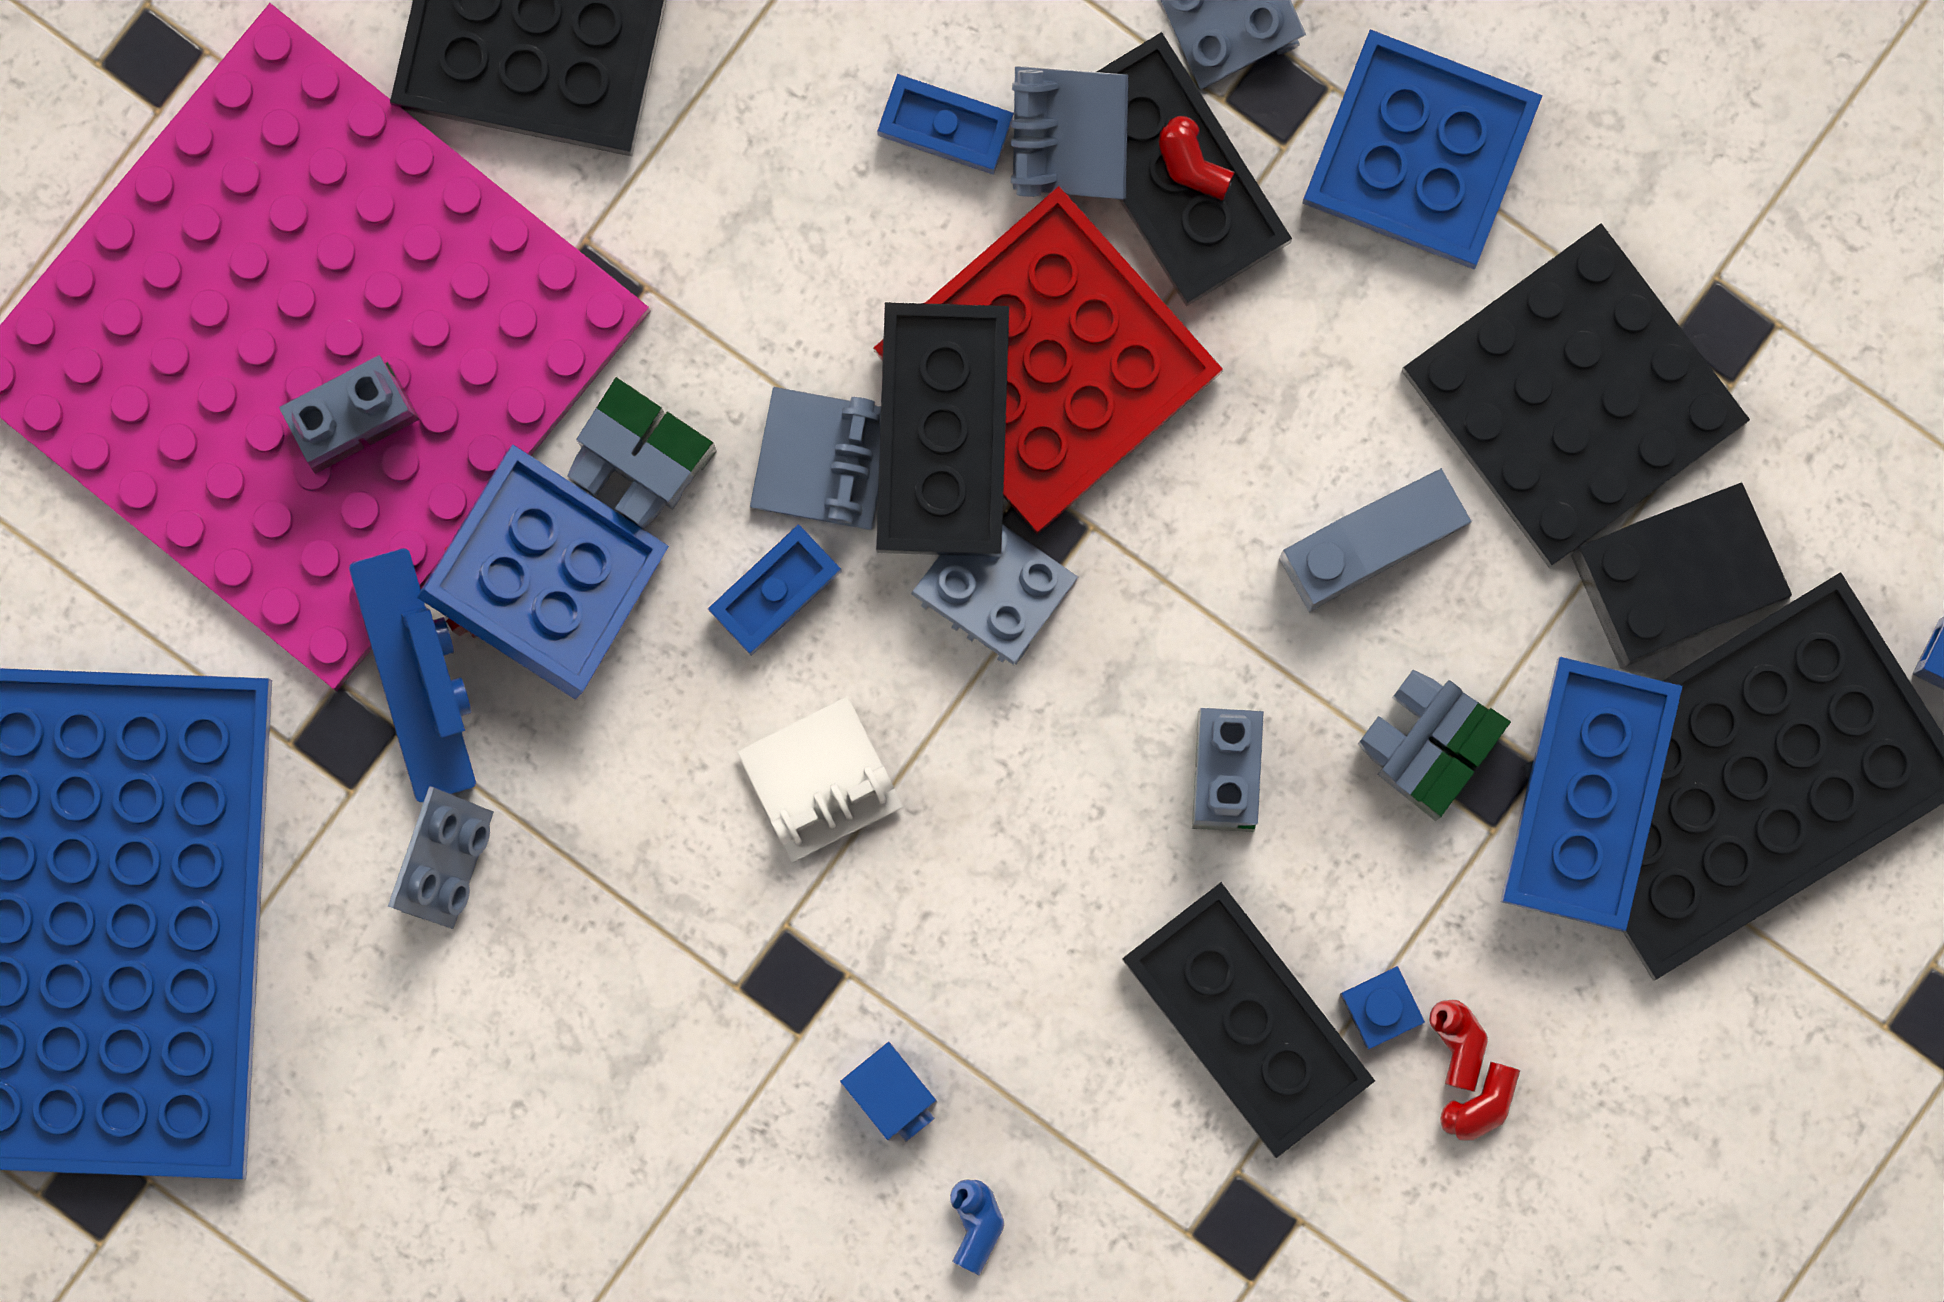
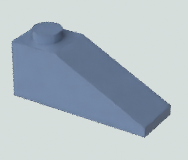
[1279,468,1472,613]

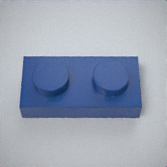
[877,74,1014,175]
[708,524,842,656]

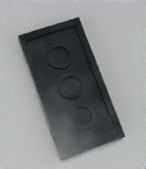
[1096,32,1292,307]
[876,302,1009,557]
[1122,882,1375,1158]

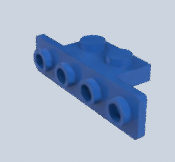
[349,548,476,802]

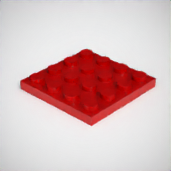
[873,186,1223,535]

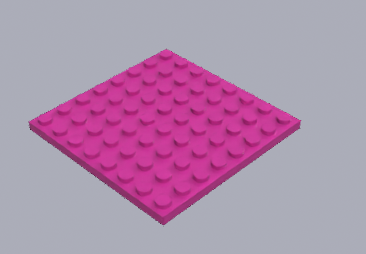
[0,3,651,691]

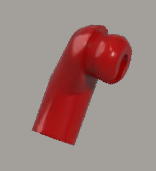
[1159,116,1234,201]
[1429,1000,1488,1092]
[1440,1062,1520,1141]

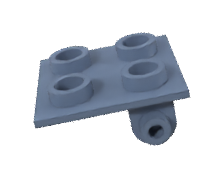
[1161,0,1306,90]
[1011,66,1128,199]
[750,387,881,530]
[911,524,1078,665]
[388,786,494,929]

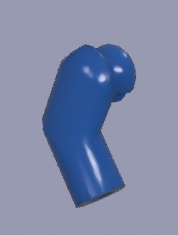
[950,1179,1004,1276]

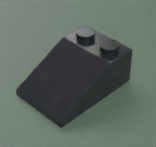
[1571,482,1792,669]

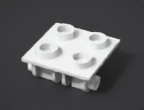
[736,696,903,863]

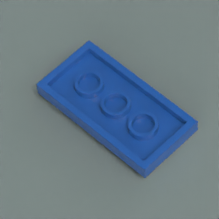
[1500,657,1682,932]

